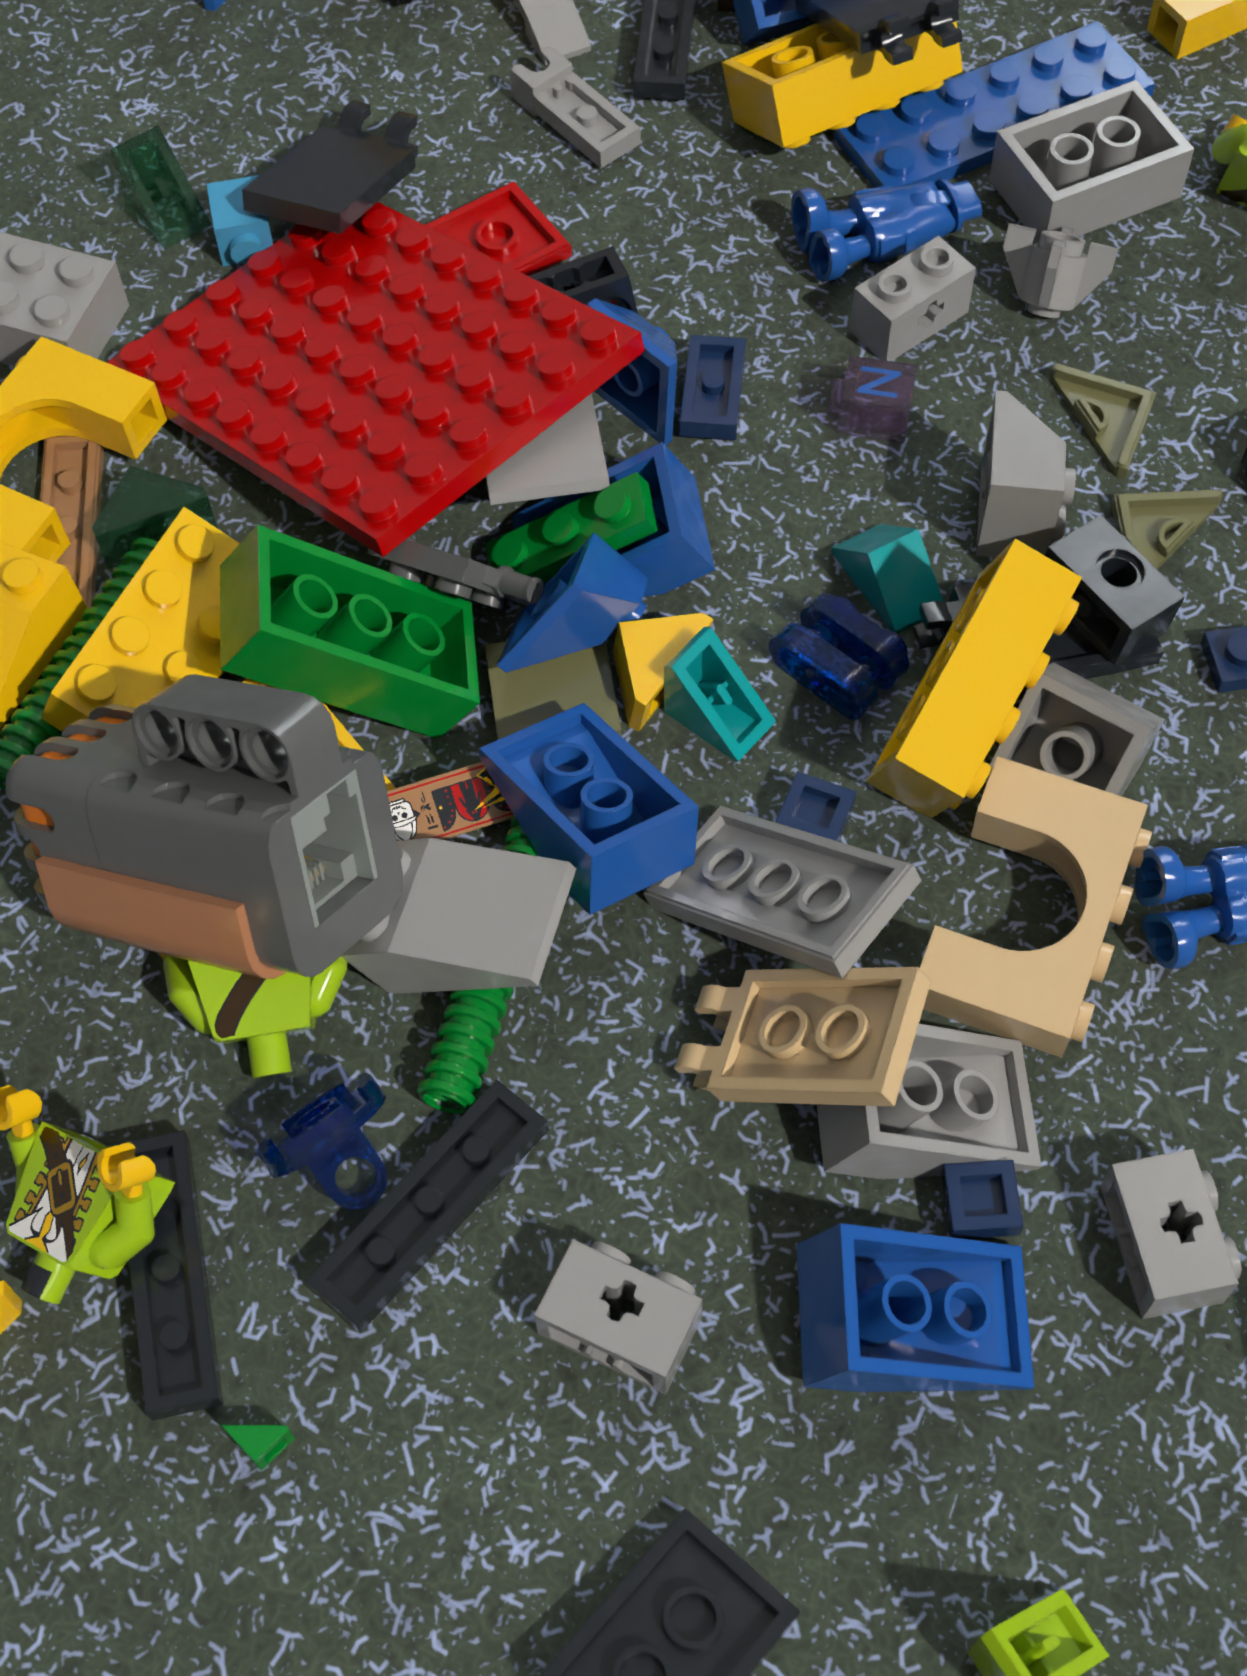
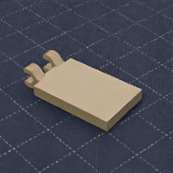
[674,967,931,1107]

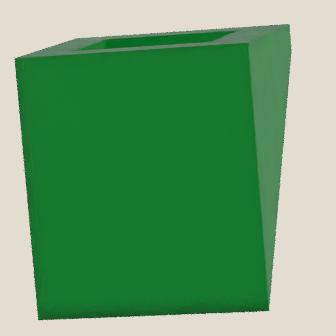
[221,1425,296,1471]

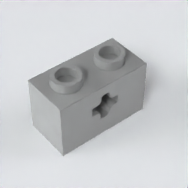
[850,236,976,364]
[1100,1149,1241,1319]
[534,1239,703,1395]

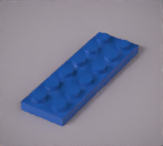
[834,21,1155,188]

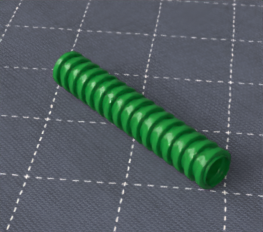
[0,537,158,790]
[416,815,539,1114]

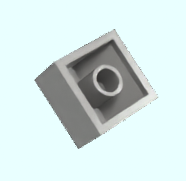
[976,390,1076,557]
[985,663,1165,796]

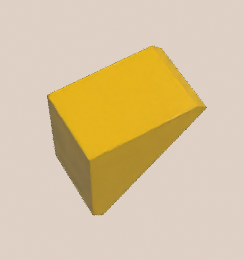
[613,613,713,732]

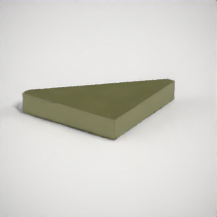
[1051,363,1157,480]
[1111,489,1223,570]

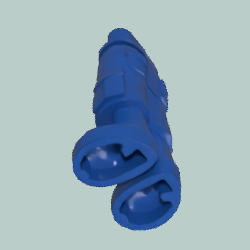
[791,178,982,282]
[1135,844,1247,969]

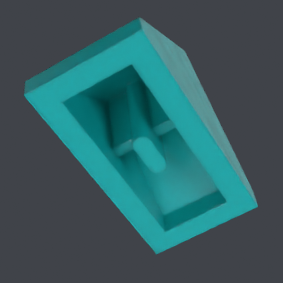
[831,524,943,636]
[664,627,776,762]

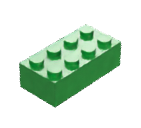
[220,524,480,738]

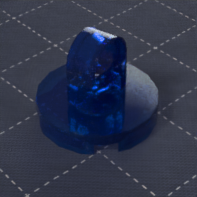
[255,1073,387,1209]

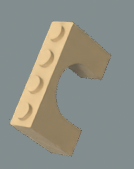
[920,756,1152,1058]

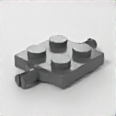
[367,537,543,610]

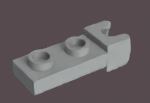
[510,47,641,168]

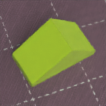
[967,1588,1109,1676]

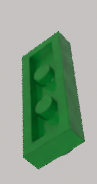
[485,472,657,584]

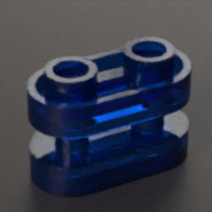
[769,593,910,720]

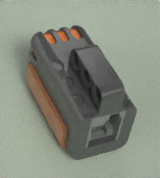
[5,674,403,979]

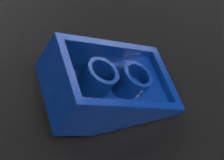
[512,442,715,597]
[479,703,699,915]
[797,1223,1034,1392]

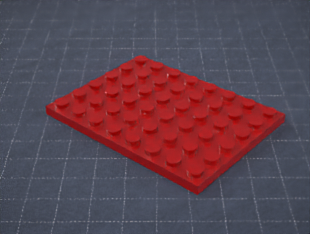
[106,202,645,557]

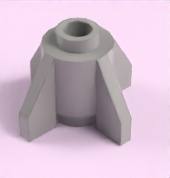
[1003,223,1119,318]

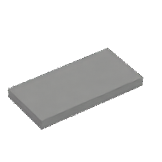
[644,806,921,978]

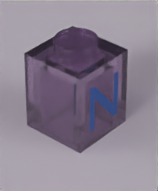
[829,355,917,443]

